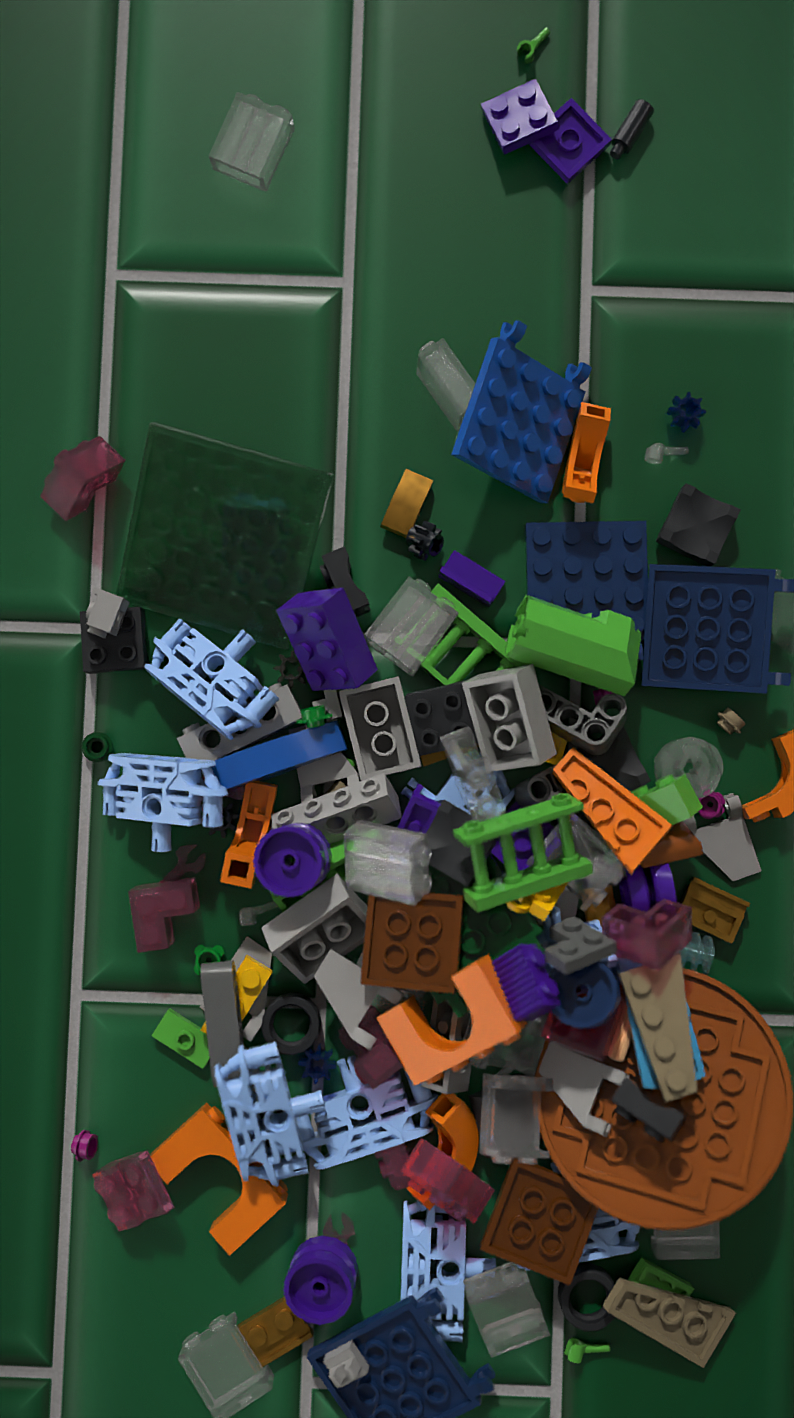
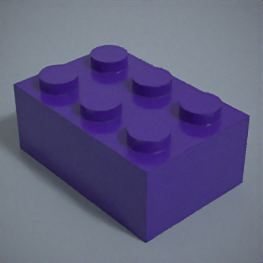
[276,588,378,691]

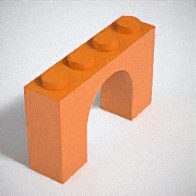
[377,954,528,1086]
[146,1102,288,1255]

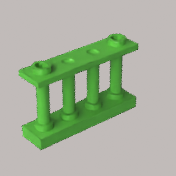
[390,583,529,686]
[453,793,593,912]

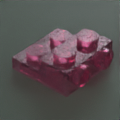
[92,1150,174,1231]

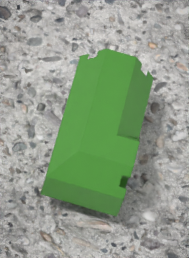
[505,595,641,696]

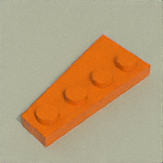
[552,747,672,875]

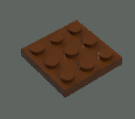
[360,888,464,994]
[480,1155,598,1285]

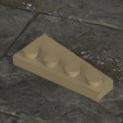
[618,953,697,1102]
[602,1278,736,1368]

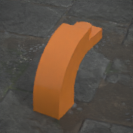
[562,402,611,503]
[742,729,794,822]
[220,781,278,889]
[407,1093,479,1211]

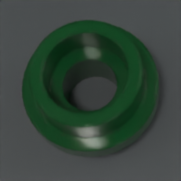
[82,732,113,762]

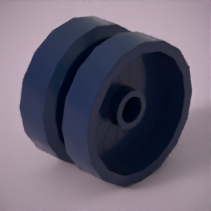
[549,960,621,1029]

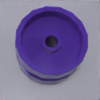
[253,822,332,897]
[618,860,677,928]
[283,1236,358,1325]

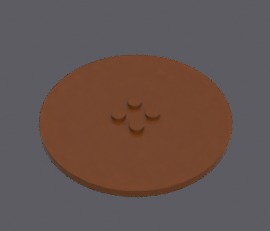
[534,968,793,1230]

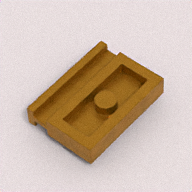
[677,876,750,944]
[237,1296,314,1369]

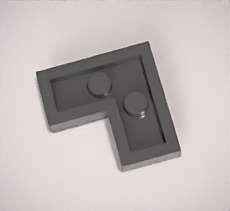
[544,917,616,974]

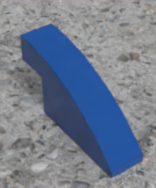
[211,720,348,791]

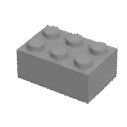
[462,664,557,772]
[339,676,421,781]
[262,874,367,984]

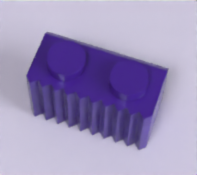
[492,944,560,1022]

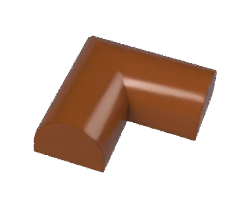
[641,821,703,868]

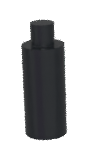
[610,99,654,160]

